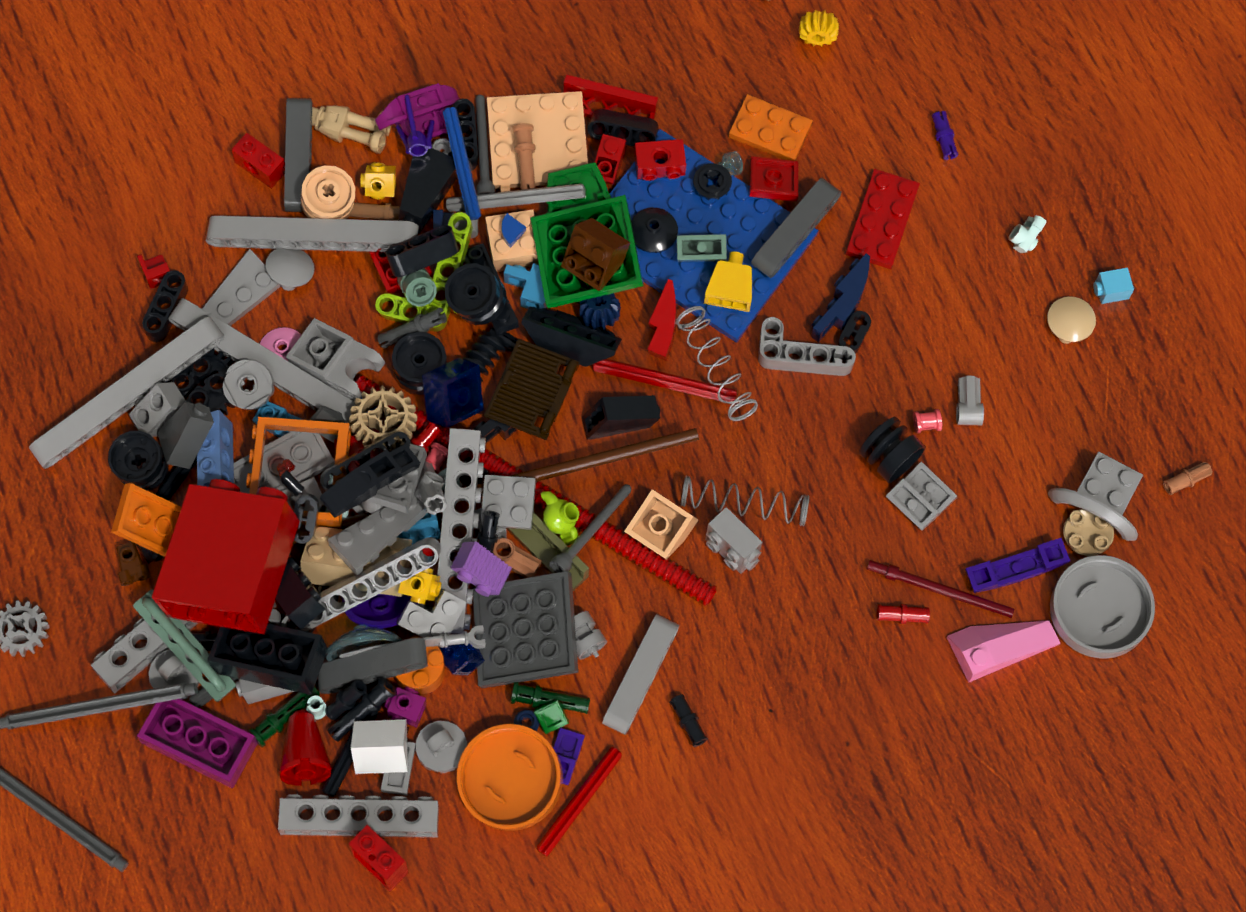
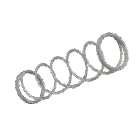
[676,306,758,421]
[680,475,809,526]

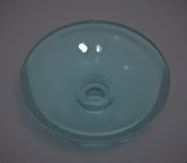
[326,625,403,661]

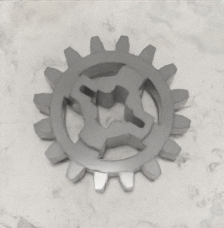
[0,601,50,657]

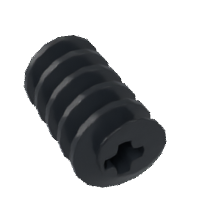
[454,330,506,385]

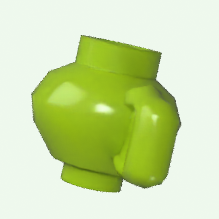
[541,491,579,546]

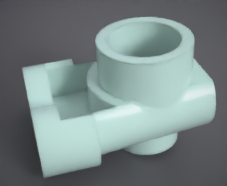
[1009,215,1047,253]

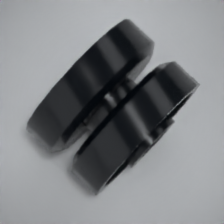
[445,263,506,325]
[392,332,448,395]

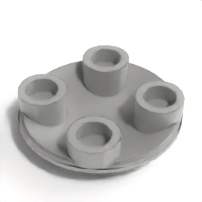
[265,249,314,291]

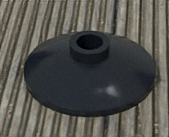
[631,207,678,253]

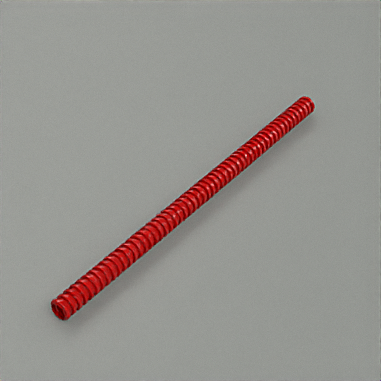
[355,375,717,606]

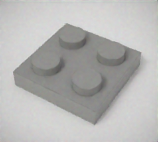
[480,475,536,530]

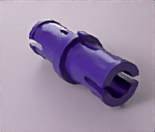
[932,111,958,160]

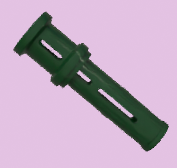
[511,682,590,714]
[248,687,320,748]

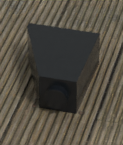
[582,395,660,440]

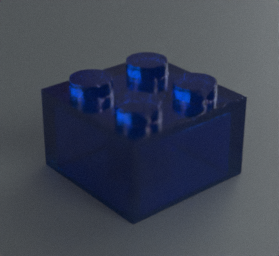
[422,358,484,428]

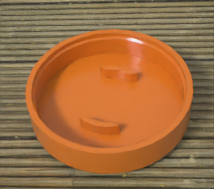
[457,724,563,831]

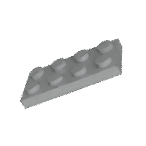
[234,431,335,493]

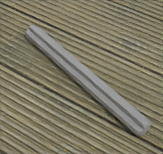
[446,184,586,212]

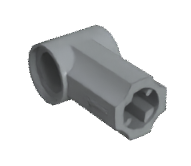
[956,376,984,426]

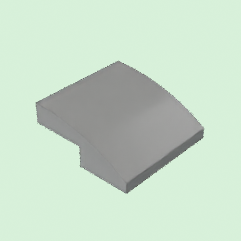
[886,462,958,531]

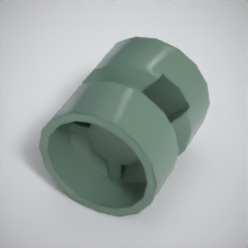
[397,268,437,307]

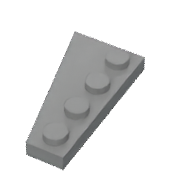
[202,249,281,326]
[328,496,427,576]

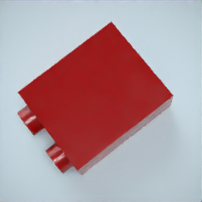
[151,479,300,634]

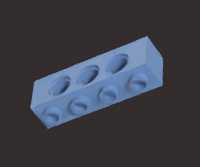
[197,410,234,487]

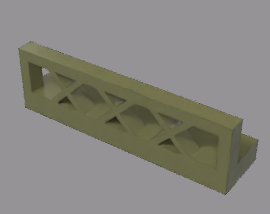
[506,512,589,591]

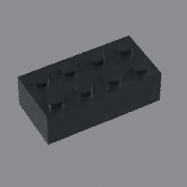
[207,624,328,695]

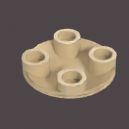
[1047,297,1096,344]
[1063,509,1114,556]

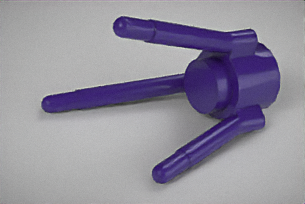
[396,95,434,157]

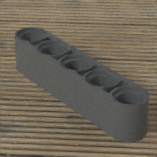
[284,98,312,212]
[751,178,842,278]
[318,638,428,694]

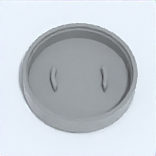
[1050,555,1155,659]

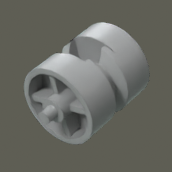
[574,611,607,660]

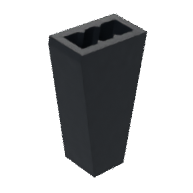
[398,148,458,234]

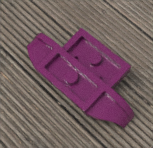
[375,83,460,138]

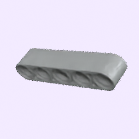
[602,614,680,735]

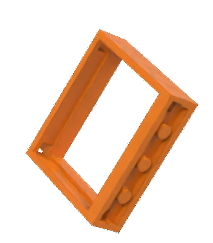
[246,417,351,528]

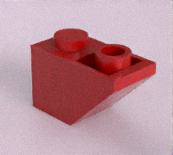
[595,134,626,185]

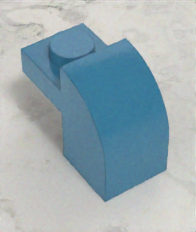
[504,263,547,309]

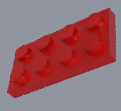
[846,169,920,269]

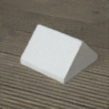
[351,719,408,774]

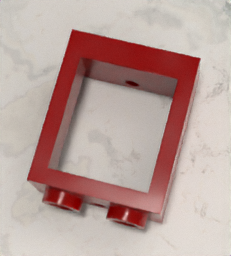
[348,825,408,892]

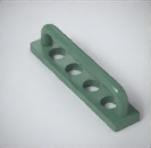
[133,590,236,702]

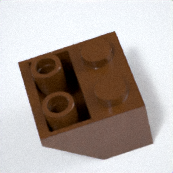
[561,218,630,291]

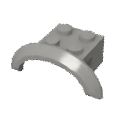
[1047,451,1143,541]

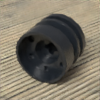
[859,416,926,483]
[108,431,169,491]

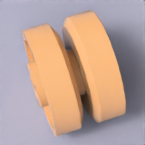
[301,165,355,219]

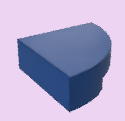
[502,213,526,248]

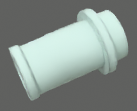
[306,696,326,720]

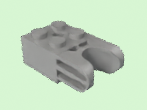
[286,318,385,401]

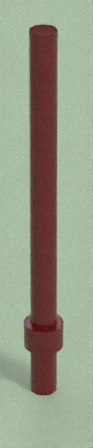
[867,560,1014,618]

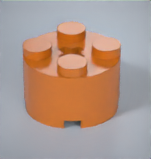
[394,637,445,695]

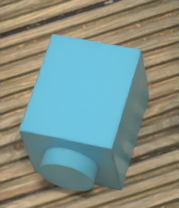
[1093,268,1134,304]

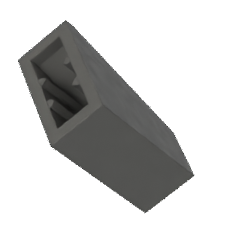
[157,402,214,469]

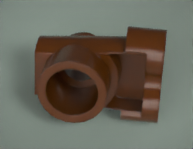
[116,542,151,586]

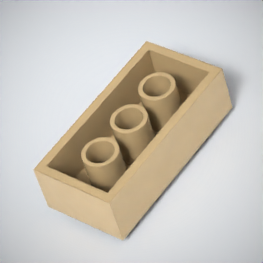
[301,526,412,597]

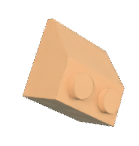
[624,489,698,559]

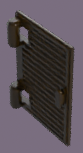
[484,339,580,441]

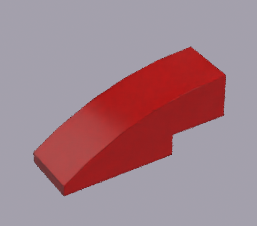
[647,279,677,361]

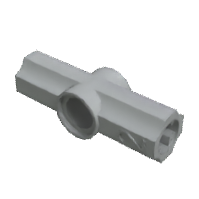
[414,461,447,515]

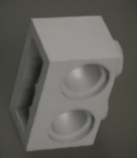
[129,382,186,437]

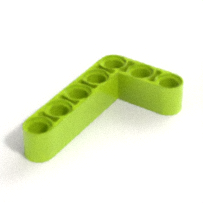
[375,212,473,332]

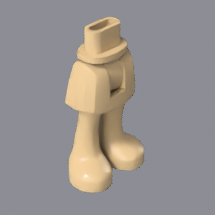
[312,106,391,154]

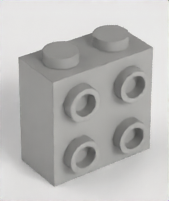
[705,507,762,574]

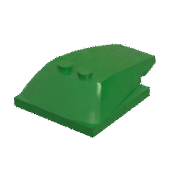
[531,162,644,309]

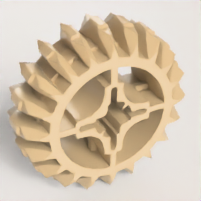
[349,385,417,451]

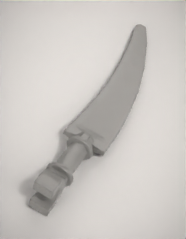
[339,625,486,658]

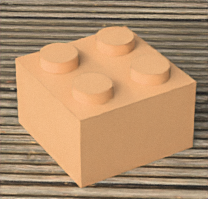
[485,210,539,272]

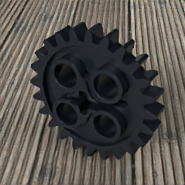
[166,348,235,415]

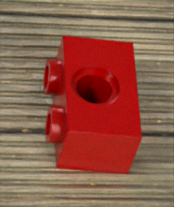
[231,133,285,189]
[634,139,686,181]

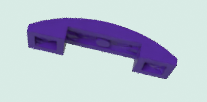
[965,538,1070,593]

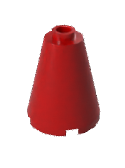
[279,710,332,786]

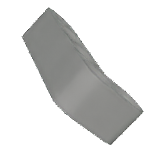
[758,317,856,376]

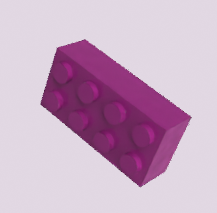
[137,699,258,789]

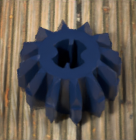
[579,293,621,330]

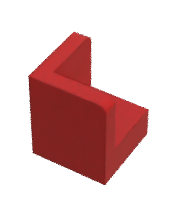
[137,254,170,290]

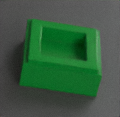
[534,699,569,734]

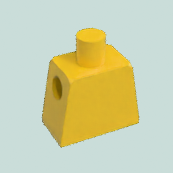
[704,251,752,312]

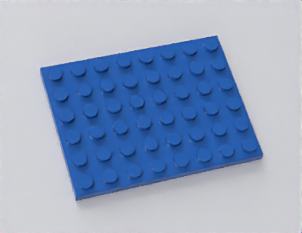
[610,129,819,343]

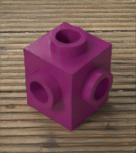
[385,687,427,728]

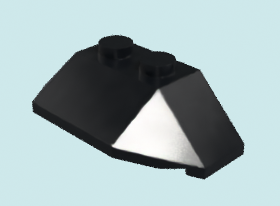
[521,306,622,367]

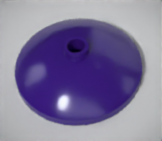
[342,594,418,629]

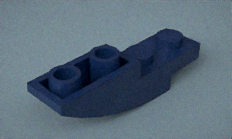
[811,253,870,343]

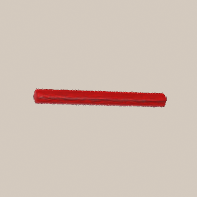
[593,359,737,402]

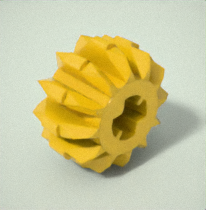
[799,10,839,47]

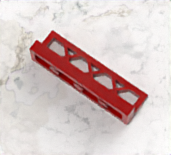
[563,74,658,119]

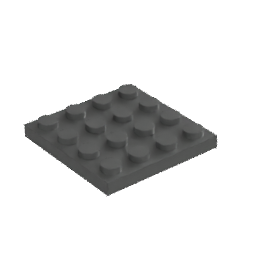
[473,571,578,688]

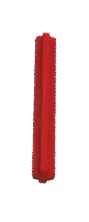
[537,747,622,856]

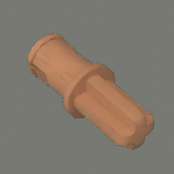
[1163,462,1213,495]

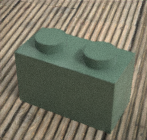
[677,234,727,262]

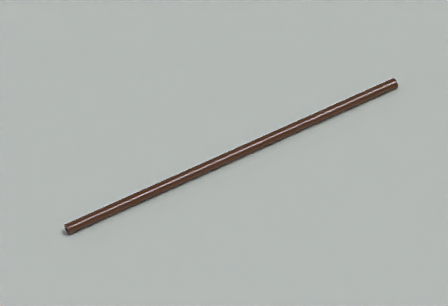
[293,428,699,544]

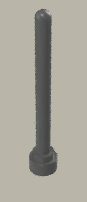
[475,94,495,195]
[549,484,632,573]

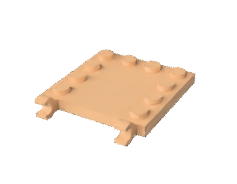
[487,91,588,192]

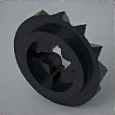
[693,163,732,200]

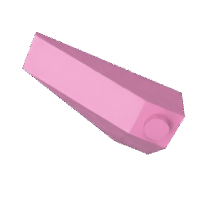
[947,621,1060,682]

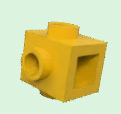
[361,163,396,199]
[398,568,441,605]

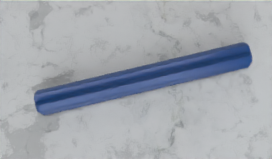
[443,107,481,220]

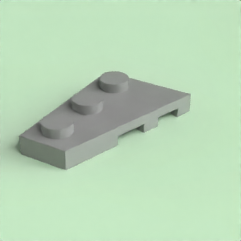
[366,444,427,514]

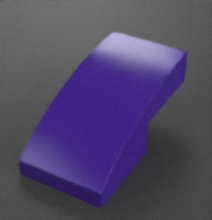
[554,728,585,785]

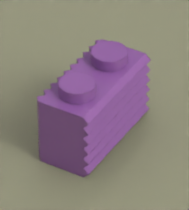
[451,541,512,597]

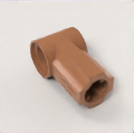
[493,538,542,578]

